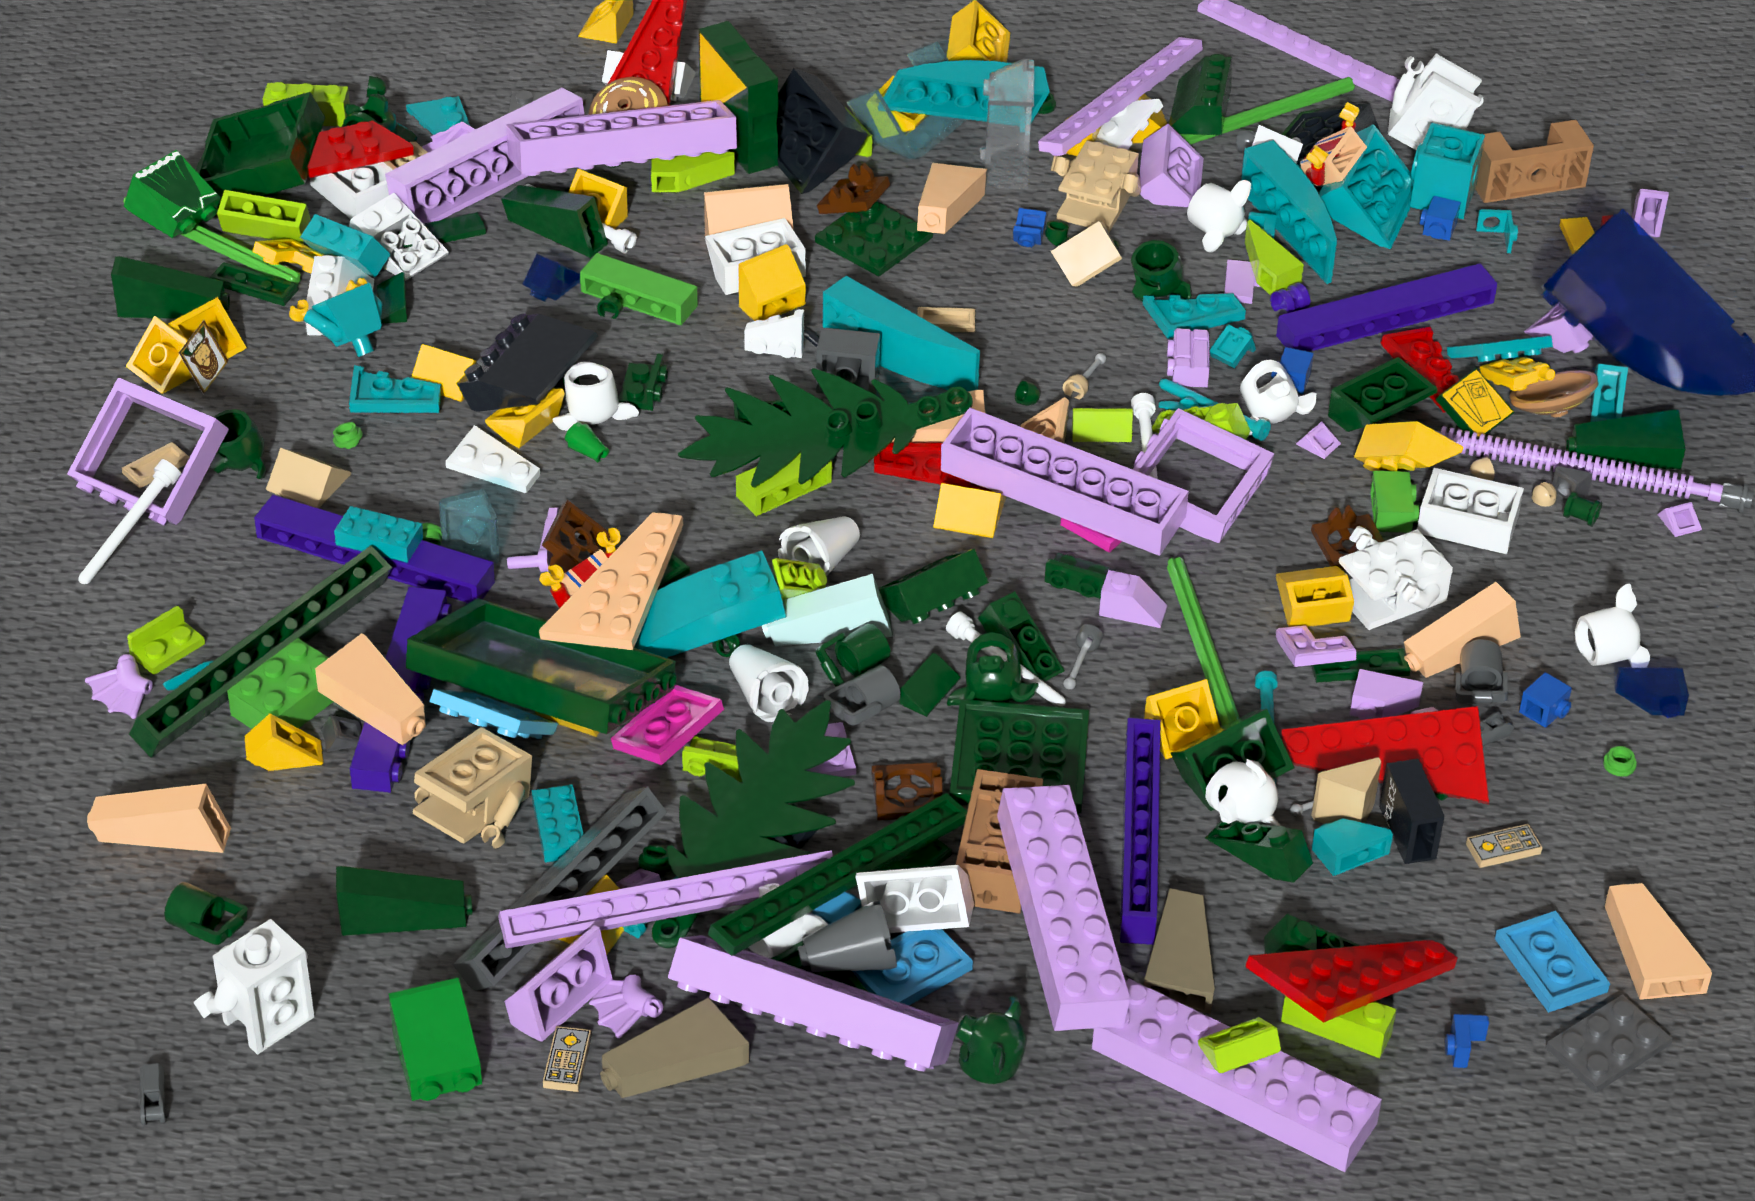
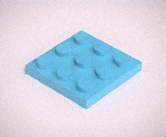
[430,689,558,739]

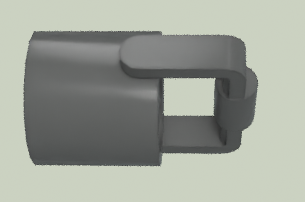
[1456,639,1508,703]
[823,665,900,725]

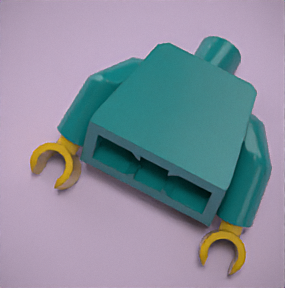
[289,278,383,357]

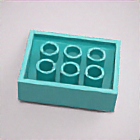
[1319,124,1414,249]

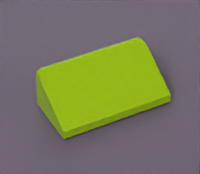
[1071,408,1133,442]
[1198,1017,1281,1073]

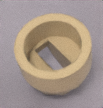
[1532,482,1557,506]

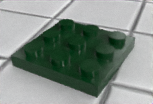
[815,201,933,277]

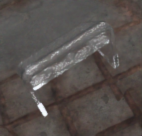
[980,58,1034,190]

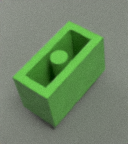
[1370,471,1419,533]

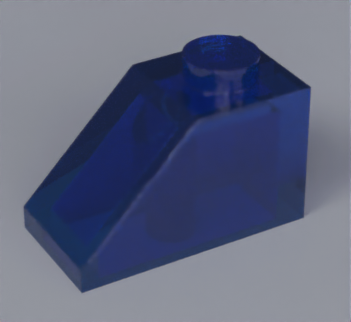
[522,254,580,302]
[1614,667,1689,718]

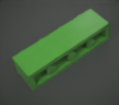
[580,253,698,325]

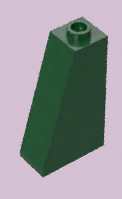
[501,185,608,258]
[111,256,230,319]
[1566,410,1686,469]
[336,866,473,936]

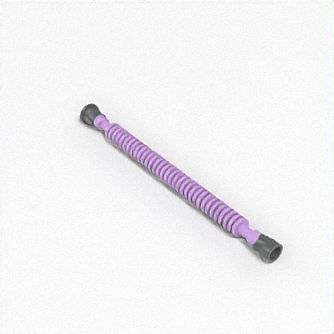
[1388,416,1754,513]

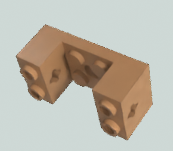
[1475,120,1594,203]
[956,769,1043,913]

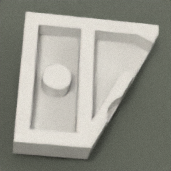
[745,309,804,358]

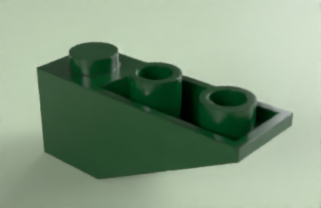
[978,591,1065,682]
[1205,821,1313,882]
[1264,914,1361,954]

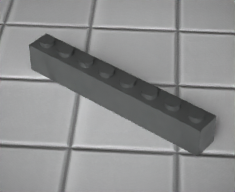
[452,786,667,991]

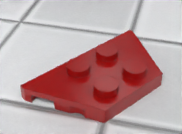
[308,121,414,178]

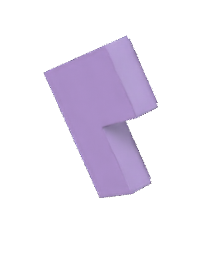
[1224,260,1260,304]
[1276,625,1356,667]

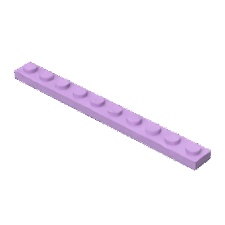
[1198,0,1400,102]
[1038,37,1203,156]
[498,850,833,949]

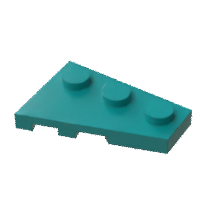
[406,96,470,135]
[1143,294,1246,339]
[1447,335,1553,362]
[349,365,441,413]

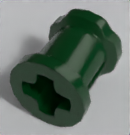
[1563,491,1602,527]

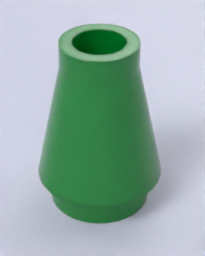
[565,422,609,463]

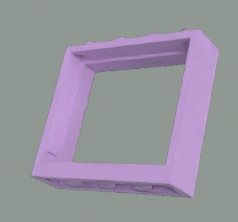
[67,378,229,526]
[1132,408,1274,543]

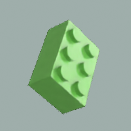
[227,638,334,729]

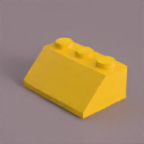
[946,0,1010,62]
[1354,421,1464,471]

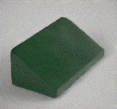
[377,272,407,324]
[899,652,961,717]

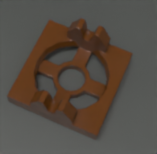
[817,163,890,214]
[542,500,610,573]
[1311,505,1384,570]
[871,762,942,820]

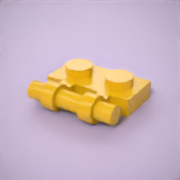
[1480,357,1555,391]

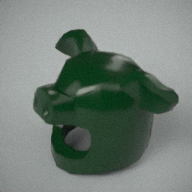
[342,94,418,142]
[1131,240,1192,302]
[201,409,266,480]
[947,632,1039,706]
[956,996,1027,1084]

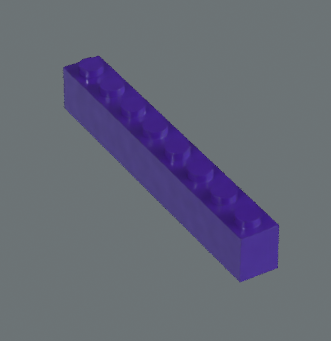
[1276,263,1497,352]
[254,495,495,603]
[350,587,452,793]
[1120,718,1160,945]

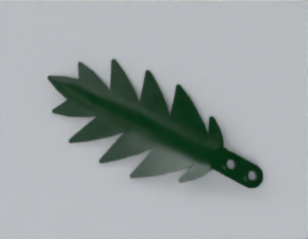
[678,368,973,488]
[652,700,855,948]

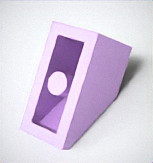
[1632,189,1669,237]
[1099,570,1167,628]
[1350,669,1423,720]

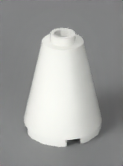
[778,516,860,576]
[729,644,809,722]

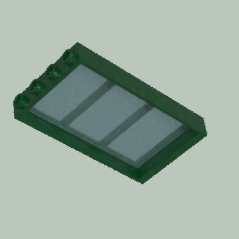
[406,598,677,734]

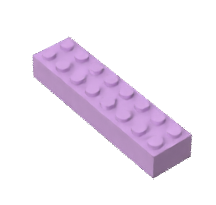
[385,88,585,224]
[506,100,737,176]
[941,407,1189,556]
[997,785,1130,1031]
[668,935,959,1071]
[1092,979,1382,1172]

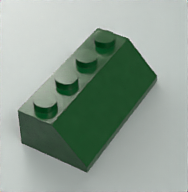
[1169,54,1232,135]

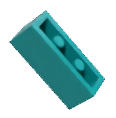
[300,214,391,278]

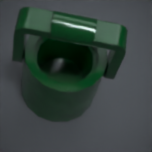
[816,624,890,687]
[164,882,248,945]

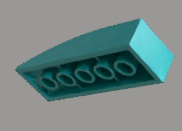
[879,60,1050,125]
[1241,140,1337,284]
[823,276,980,392]
[603,550,786,678]

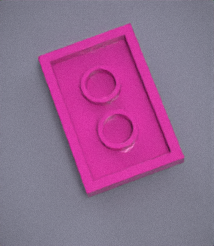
[610,685,724,765]

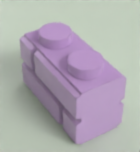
[1167,328,1209,387]

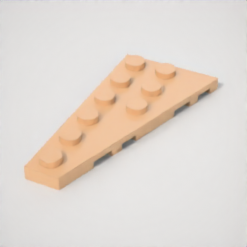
[539,512,683,650]

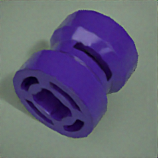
[1270,282,1311,314]

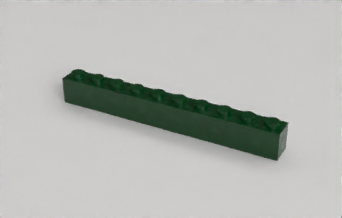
[129,545,392,758]

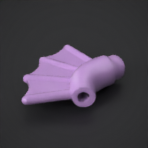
[85,654,153,719]
[589,975,663,1039]

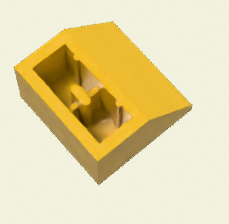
[738,244,806,321]
[1276,566,1354,627]

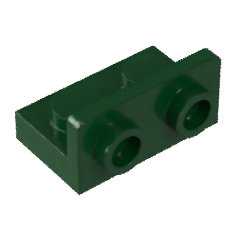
[618,354,668,411]
[1044,552,1116,599]

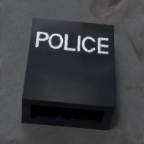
[1379,759,1445,864]

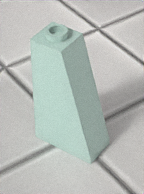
[762,574,893,646]

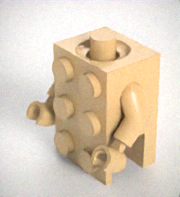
[1051,140,1141,232]
[413,727,532,849]

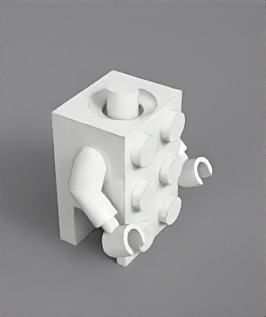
[1388,54,1483,150]
[1339,526,1453,630]
[193,919,314,1055]

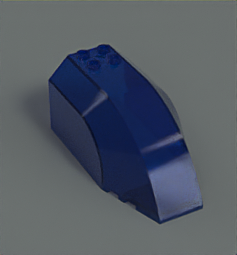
[1540,209,1755,396]

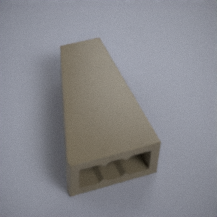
[1144,888,1215,1014]
[600,997,749,1098]

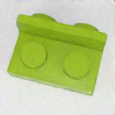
[127,606,205,675]
[682,737,742,782]

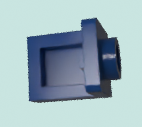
[1013,208,1047,247]
[1445,1014,1489,1068]

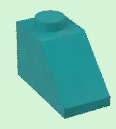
[1591,364,1628,422]
[1312,818,1393,876]

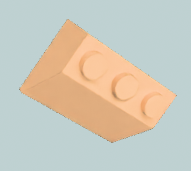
[704,184,793,236]

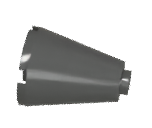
[798,900,897,972]

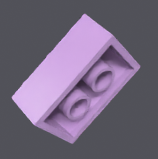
[1139,124,1204,207]
[1524,278,1628,353]
[504,925,613,1042]

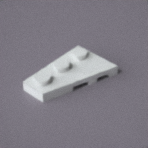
[1095,99,1163,150]
[446,425,540,493]

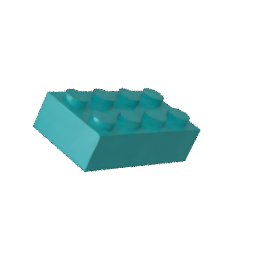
[334,506,423,563]
[531,784,584,863]

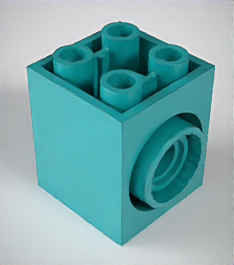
[1410,123,1485,220]

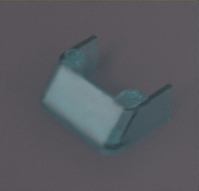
[847,41,967,159]

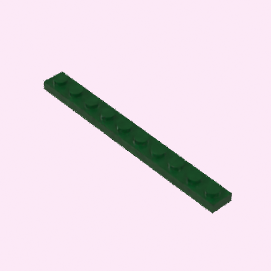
[708,793,968,956]

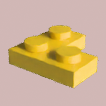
[253,239,325,273]

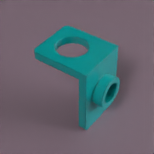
[1476,209,1518,253]

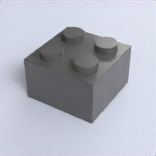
[816,327,880,394]

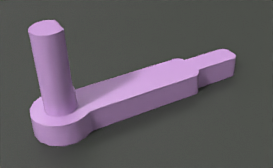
[507,507,559,572]

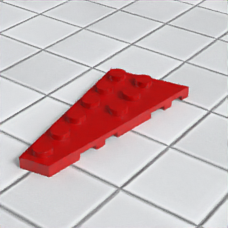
[608,0,687,109]
[1281,706,1490,805]
[1245,940,1458,1023]

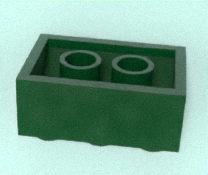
[1328,357,1438,432]
[878,549,989,624]
[1171,709,1295,811]

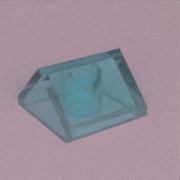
[439,489,500,563]

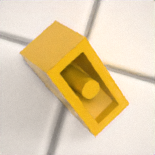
[245,714,323,771]

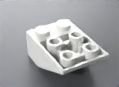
[349,193,449,281]

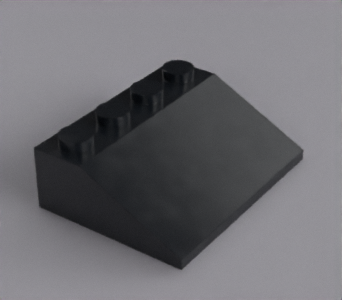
[777,68,868,194]
[1281,103,1380,189]
[456,314,598,412]

